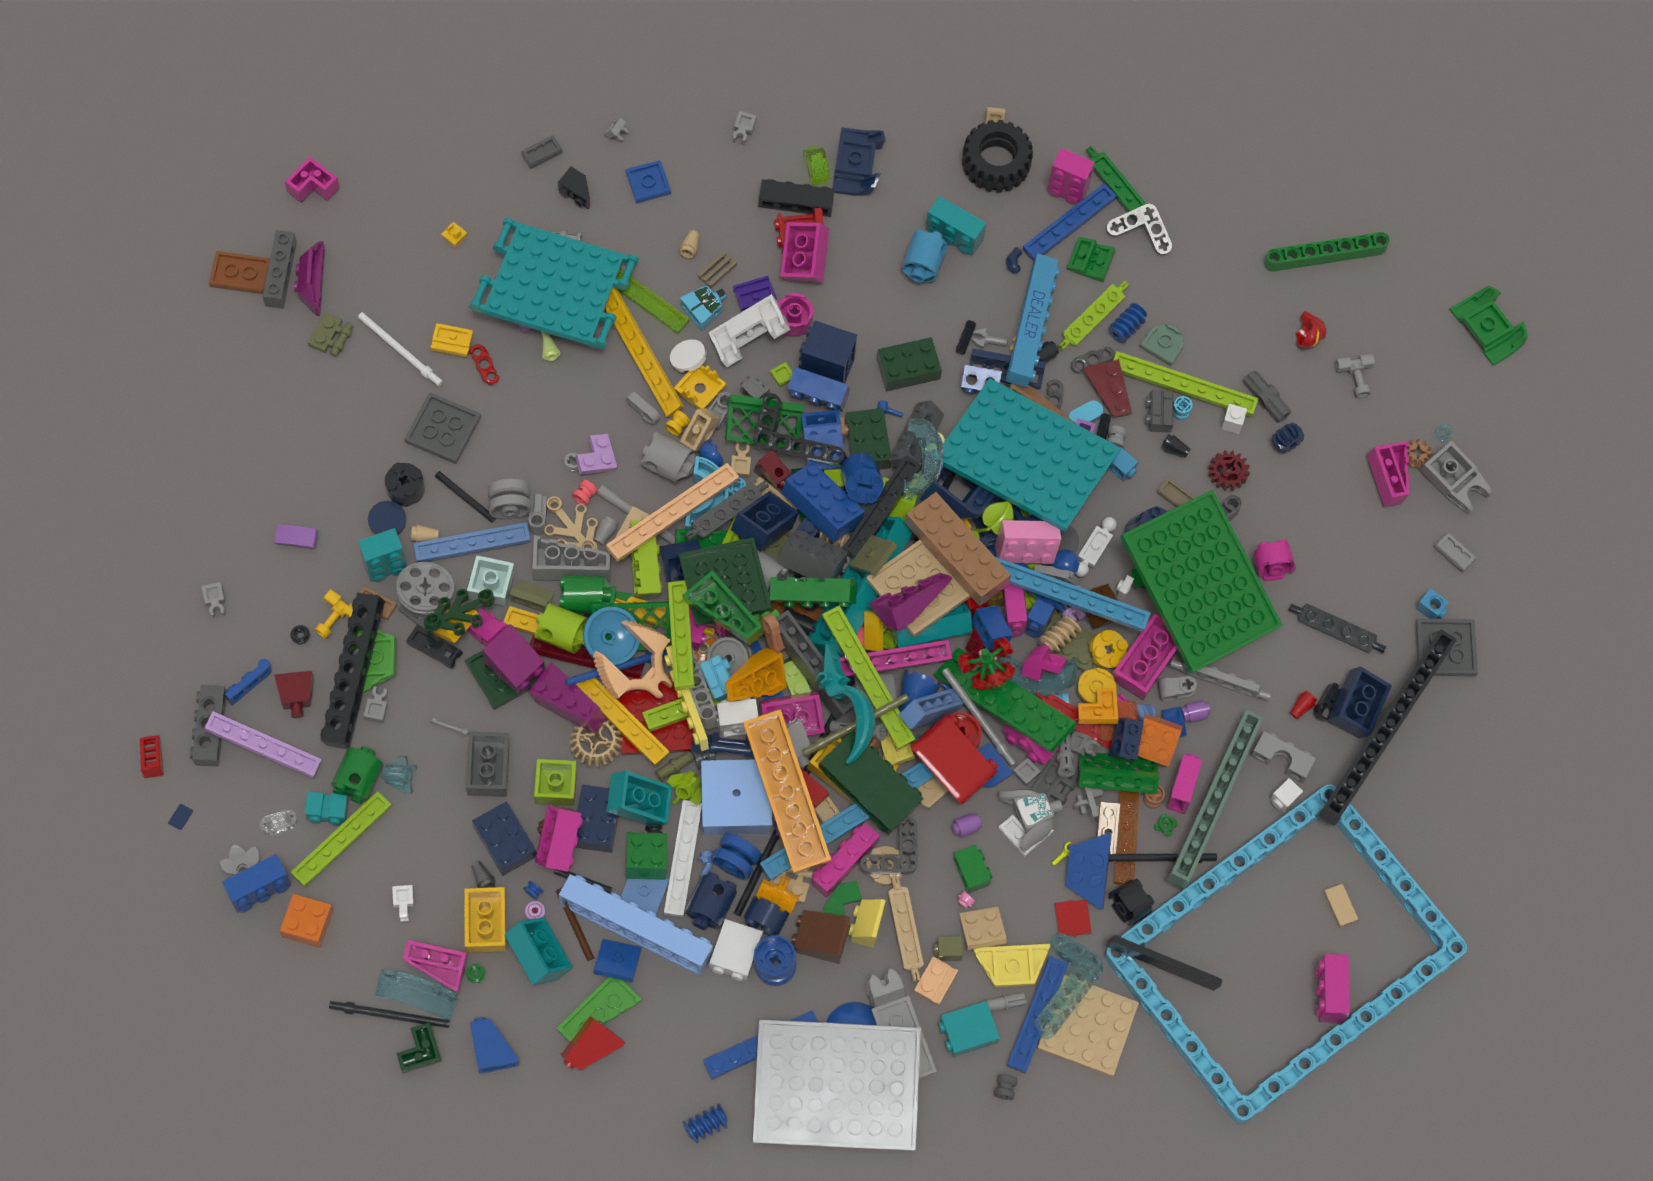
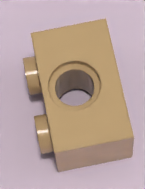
[680,408,721,451]

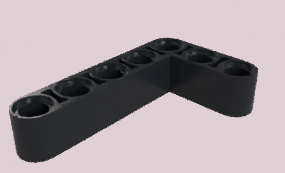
[754,393,847,466]

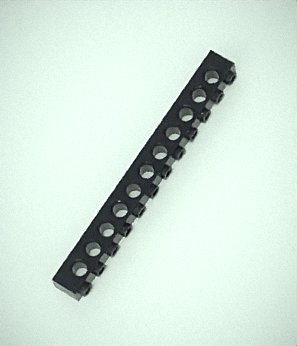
[1318,629,1457,826]

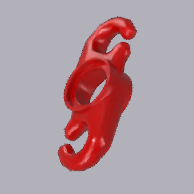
[469,344,499,385]

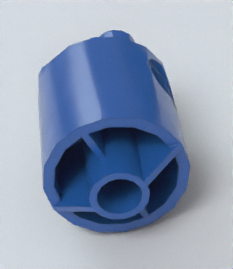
[841,453,884,503]

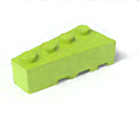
[629,520,662,599]

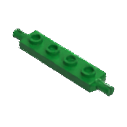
[1086,146,1151,222]

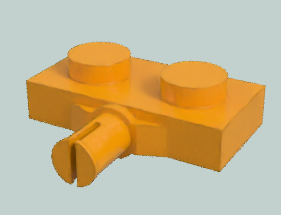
[756,875,799,915]

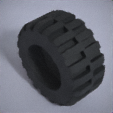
[962,120,1033,193]

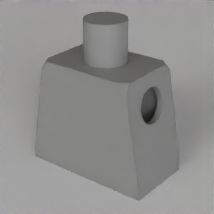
[786,717,810,768]

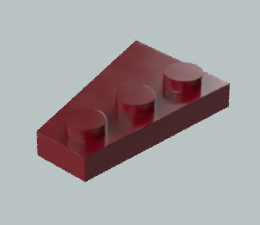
[1083,359,1132,418]

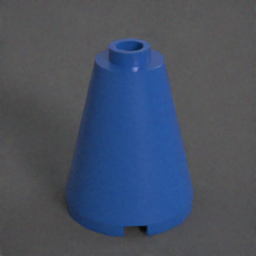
[899,670,941,713]

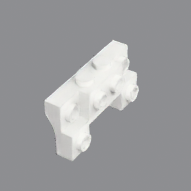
[709,294,790,367]

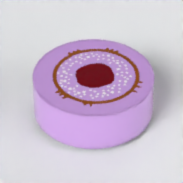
[525,901,545,920]

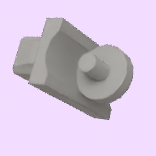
[1073,787,1103,823]

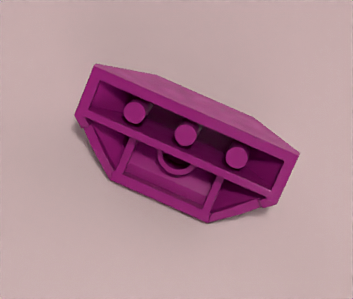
[294,241,325,316]

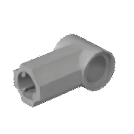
[528,494,547,535]

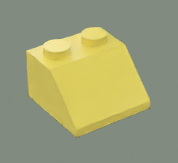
[848,899,886,948]

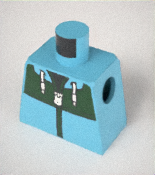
[680,286,727,331]

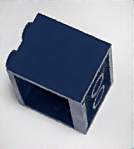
[798,321,857,384]

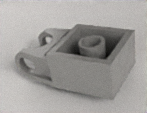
[1420,440,1492,513]

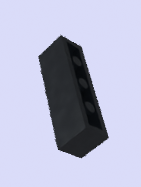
[758,179,835,217]

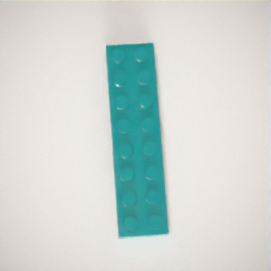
[808,517,913,657]

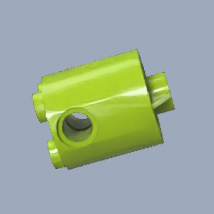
[534,603,588,654]

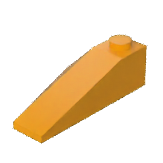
[725,648,787,701]

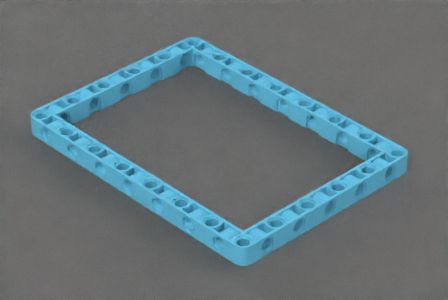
[1105,785,1467,1124]

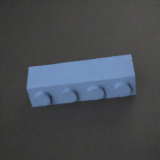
[899,688,964,730]

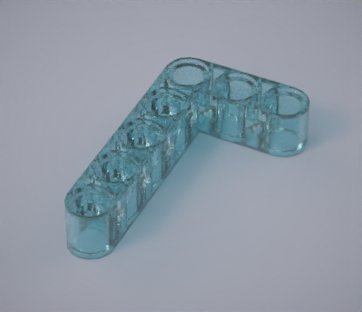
[1035,933,1103,1039]

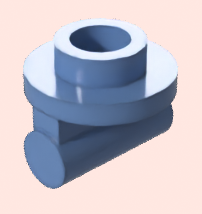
[1134,704,1156,721]

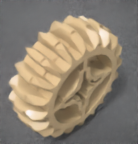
[570,720,623,768]

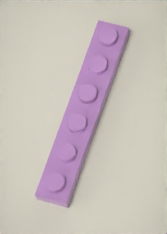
[204,711,321,778]

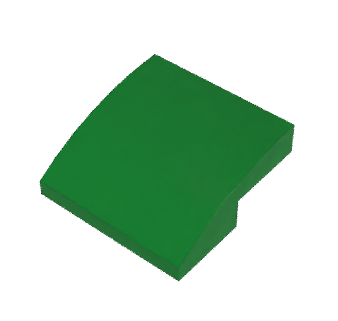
[1067,237,1116,282]

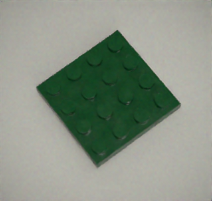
[679,537,772,627]

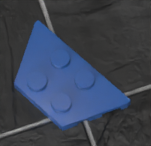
[1065,833,1112,909]

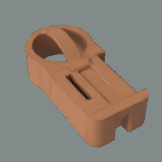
[760,613,785,653]

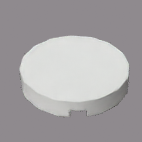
[670,339,707,373]

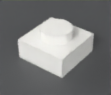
[1116,575,1134,601]

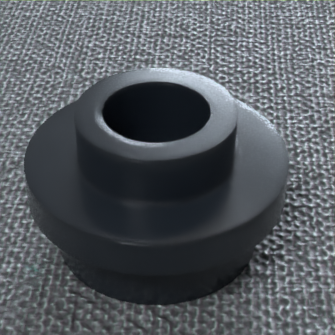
[290,625,310,644]

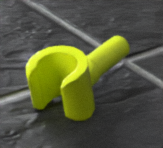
[1051,842,1071,866]

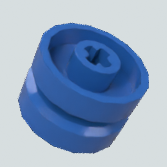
[711,833,762,880]

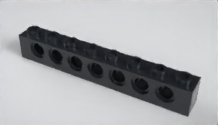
[320,592,385,749]

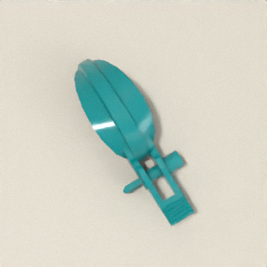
[816,644,875,764]

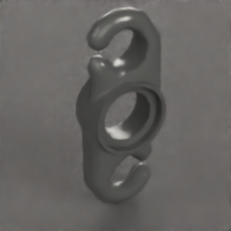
[1071,346,1115,373]
[1046,379,1063,410]

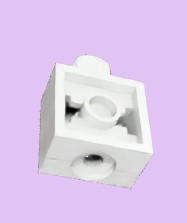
[705,697,758,738]

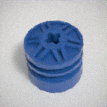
[754,935,797,986]

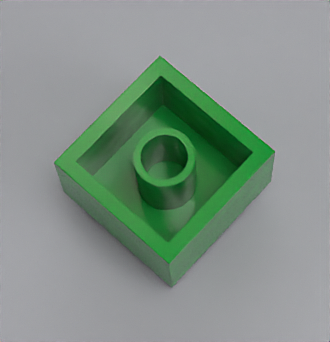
[626,832,667,880]

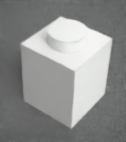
[1221,404,1247,434]
[1270,778,1303,813]

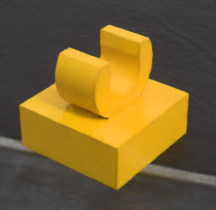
[441,222,468,248]

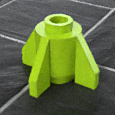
[666,772,702,806]

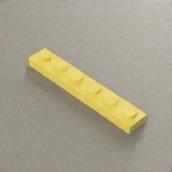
[664,645,709,751]

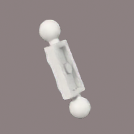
[1076,517,1117,577]

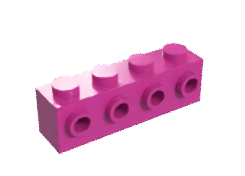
[812,823,880,898]

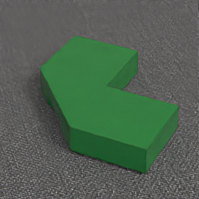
[823,881,862,916]

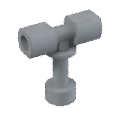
[1335,354,1375,398]

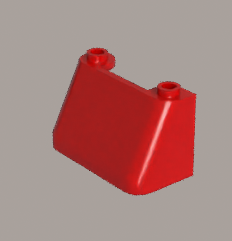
[910,713,999,805]

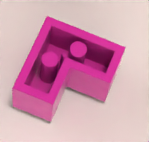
[285,157,339,202]
[1002,725,1059,765]

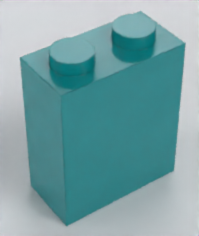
[938,1001,1000,1057]

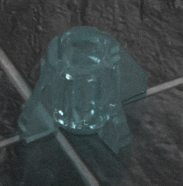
[382,756,417,793]

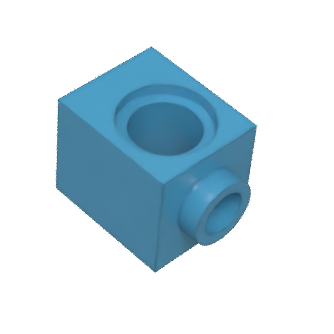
[1109,448,1138,482]
[1416,588,1449,619]

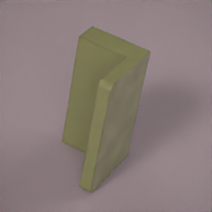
[510,580,554,612]

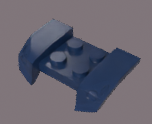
[832,127,886,196]

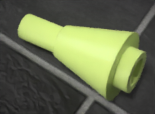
[541,331,561,361]

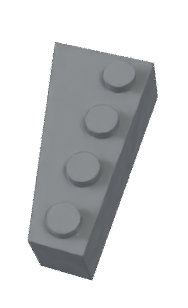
[532,535,611,581]

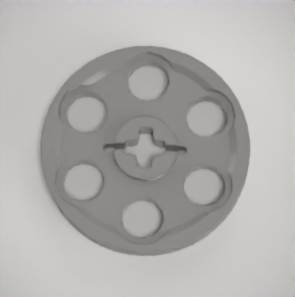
[396,562,454,615]

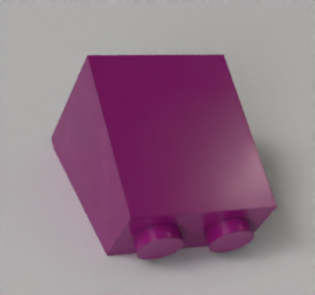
[482,624,545,694]

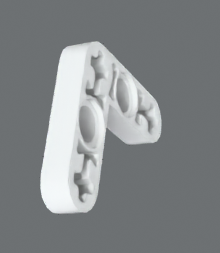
[1107,204,1172,254]

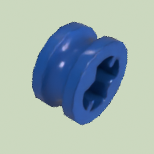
[523,881,543,900]

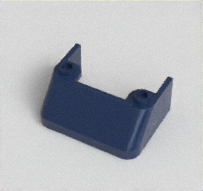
[920,477,995,519]

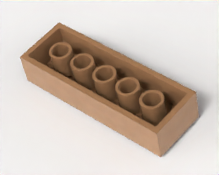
[905,492,1011,606]

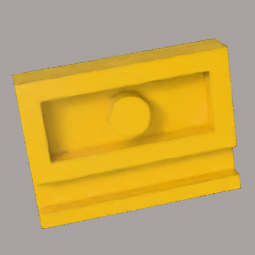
[430,323,473,357]

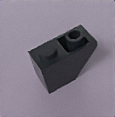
[558,166,590,209]

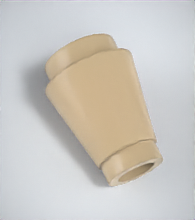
[679,230,699,258]
[410,524,438,543]

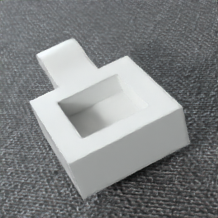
[392,885,414,922]

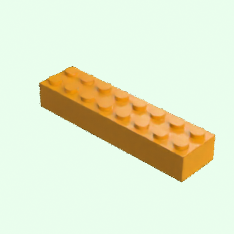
[743,709,831,875]

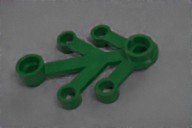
[424,589,495,636]

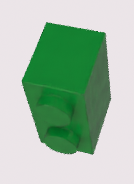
[953,845,992,893]

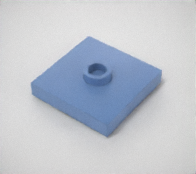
[621,878,669,915]

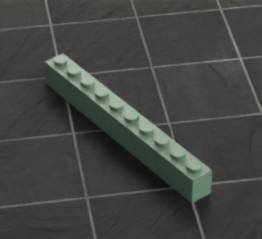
[1167,709,1264,889]

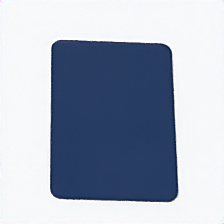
[168,804,193,830]

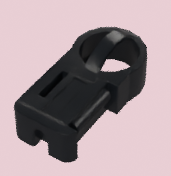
[1314,683,1342,721]

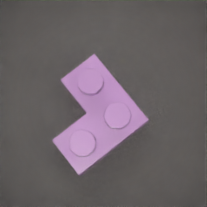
[575,434,617,475]

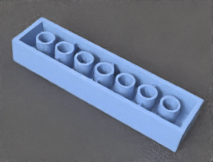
[559,874,712,976]

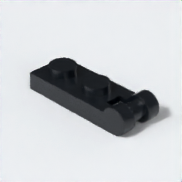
[406,625,463,669]

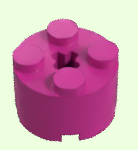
[778,293,813,336]
[1253,540,1296,581]

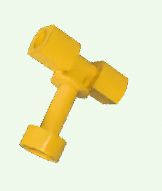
[314,589,353,639]

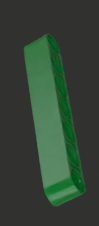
[1264,232,1390,272]

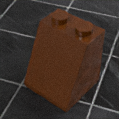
[791,910,851,964]

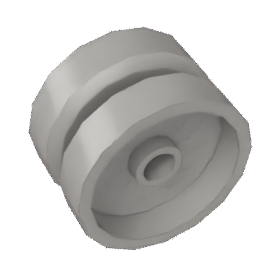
[488,479,531,520]
[707,637,754,676]

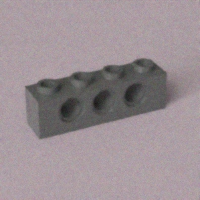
[263,230,297,309]
[889,400,944,469]
[190,685,227,767]

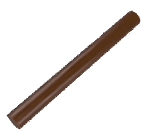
[556,888,595,962]

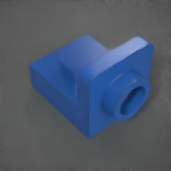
[1161,707,1187,737]

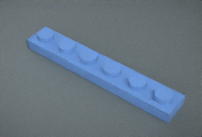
[413,522,531,562]

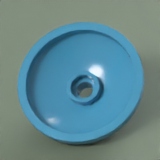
[583,607,640,665]

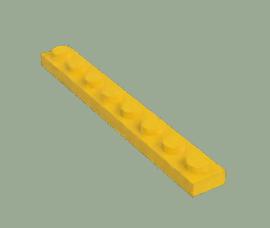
[605,287,684,417]

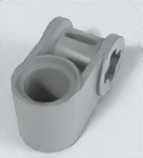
[708,392,731,430]
[1158,676,1197,701]

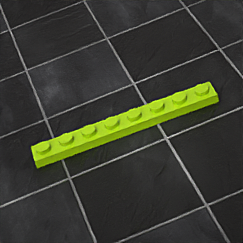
[1114,351,1259,417]
[822,606,915,750]

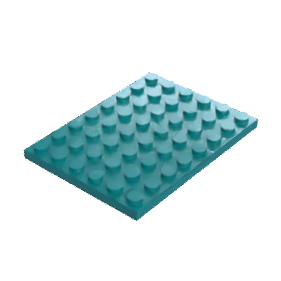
[933,378,1121,533]

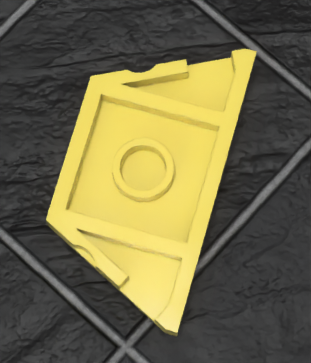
[973,944,1050,988]

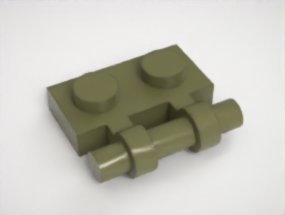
[308,313,354,357]

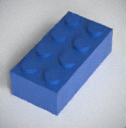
[782,462,865,543]

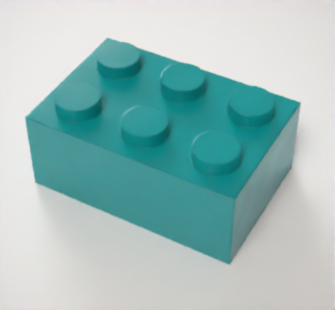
[926,196,987,256]
[358,528,406,582]
[607,770,672,825]
[504,917,573,985]

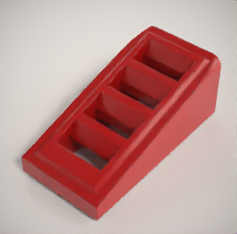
[140,735,163,778]

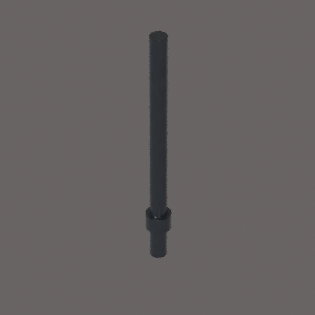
[1109,853,1217,863]
[329,1001,450,1028]

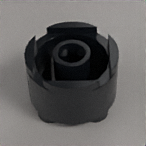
[385,462,425,507]
[1109,878,1154,926]

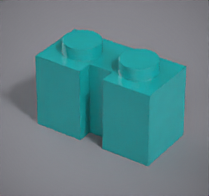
[305,791,349,825]

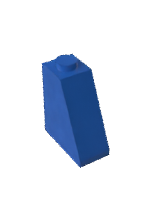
[470,1017,520,1074]

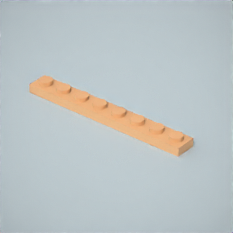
[606,463,739,562]

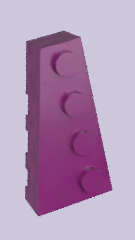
[529,662,606,733]

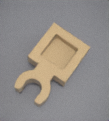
[731,444,751,477]

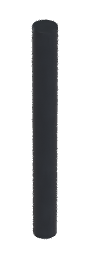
[435,471,496,523]

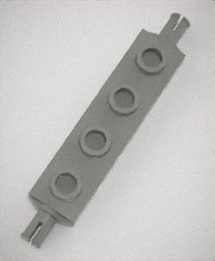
[1170,659,1272,701]

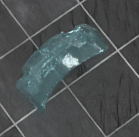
[904,419,944,498]
[999,654,1078,697]
[375,969,459,1021]

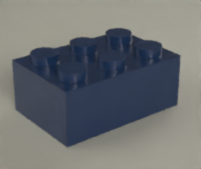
[731,491,799,552]
[1328,666,1392,739]
[575,784,618,853]
[472,801,536,876]

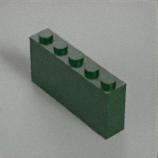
[818,730,924,835]

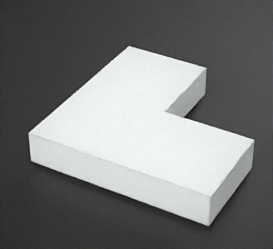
[998,815,1054,857]

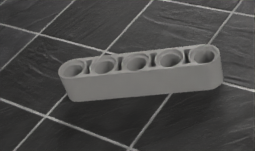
[689,647,717,729]

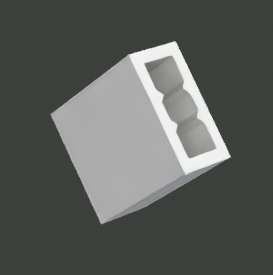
[709,919,763,981]

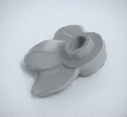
[220,844,259,875]

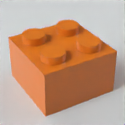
[1138,713,1183,767]
[280,894,333,948]

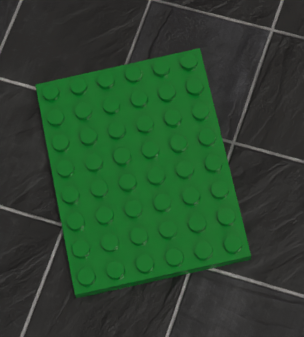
[1120,489,1283,674]

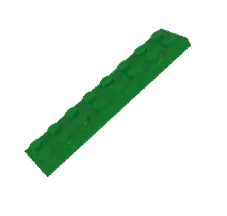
[934,647,1077,753]

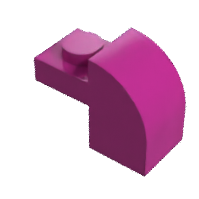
[1021,645,1067,681]

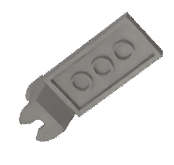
[866,969,937,1079]

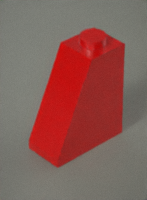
[561,1016,625,1071]

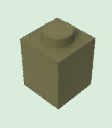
[933,936,963,961]

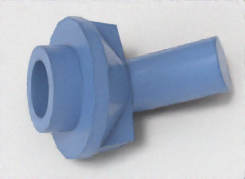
[697,850,713,876]

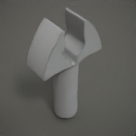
[972,328,1008,350]

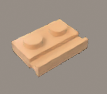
[914,957,958,1006]

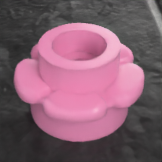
[958,891,975,909]

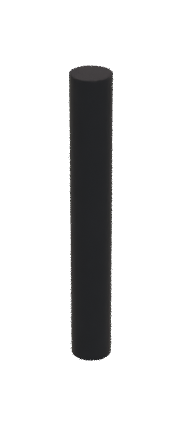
[554,869,612,894]

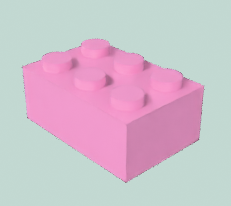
[995,520,1061,564]

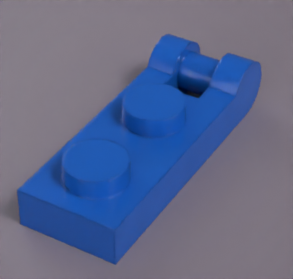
[225,659,272,706]

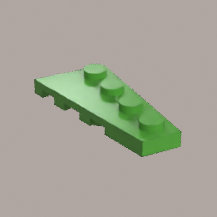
[556,977,642,1042]

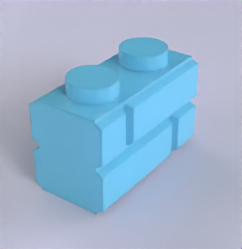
[699,655,731,702]

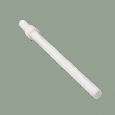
[358,312,443,387]

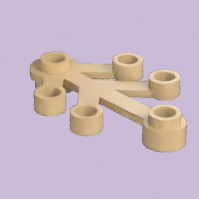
[544,496,598,550]

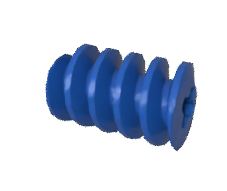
[1108,303,1147,343]
[682,1103,728,1143]

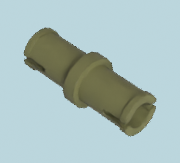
[655,751,694,782]

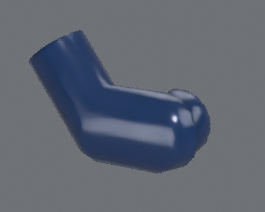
[1006,247,1022,274]

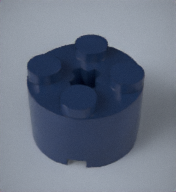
[743,896,790,936]

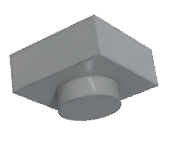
[1013,758,1041,786]

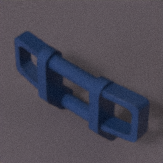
[691,732,754,757]

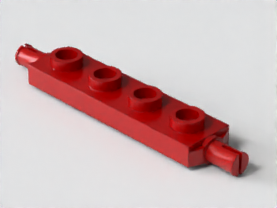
[1035,692,1114,749]

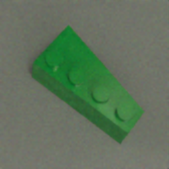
[682,570,765,645]
[770,577,857,608]

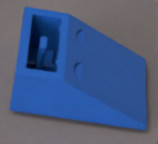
[801,410,844,470]

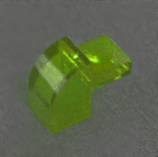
[802,146,830,184]

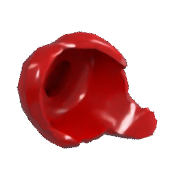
[1296,311,1326,349]

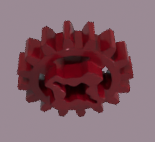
[1208,450,1250,491]

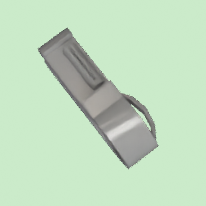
[626,391,661,425]

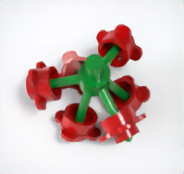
[958,637,1016,690]

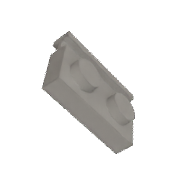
[1034,564,1080,586]

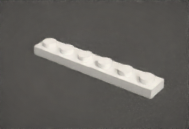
[664,800,702,918]

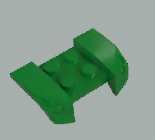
[1449,286,1528,366]

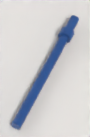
[565,649,667,686]

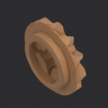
[1407,439,1433,468]

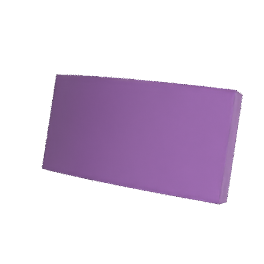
[274,524,318,548]

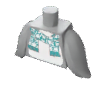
[998,789,1063,852]

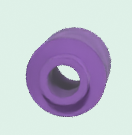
[1181,700,1211,723]
[951,813,982,838]

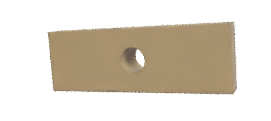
[1097,802,1120,863]

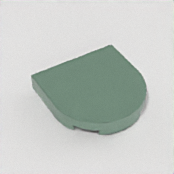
[1139,324,1184,366]

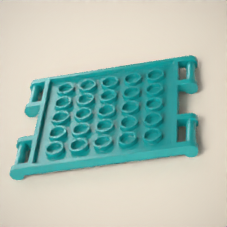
[469,217,639,349]

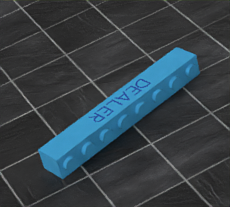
[1005,253,1060,388]

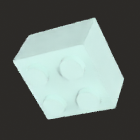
[467,555,515,607]

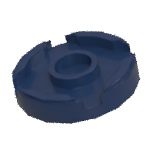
[368,501,407,535]

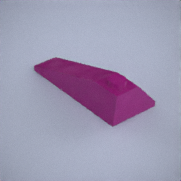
[869,573,952,631]

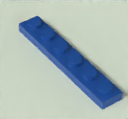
[1023,183,1117,261]
[1007,956,1069,1074]
[703,1010,819,1080]

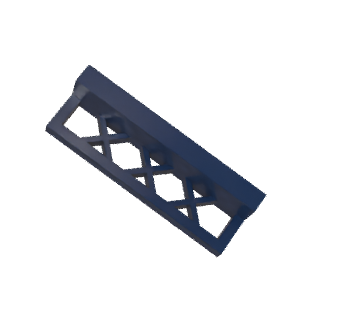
[968,348,1046,390]

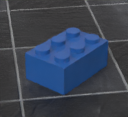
[787,367,850,411]
[222,854,291,913]

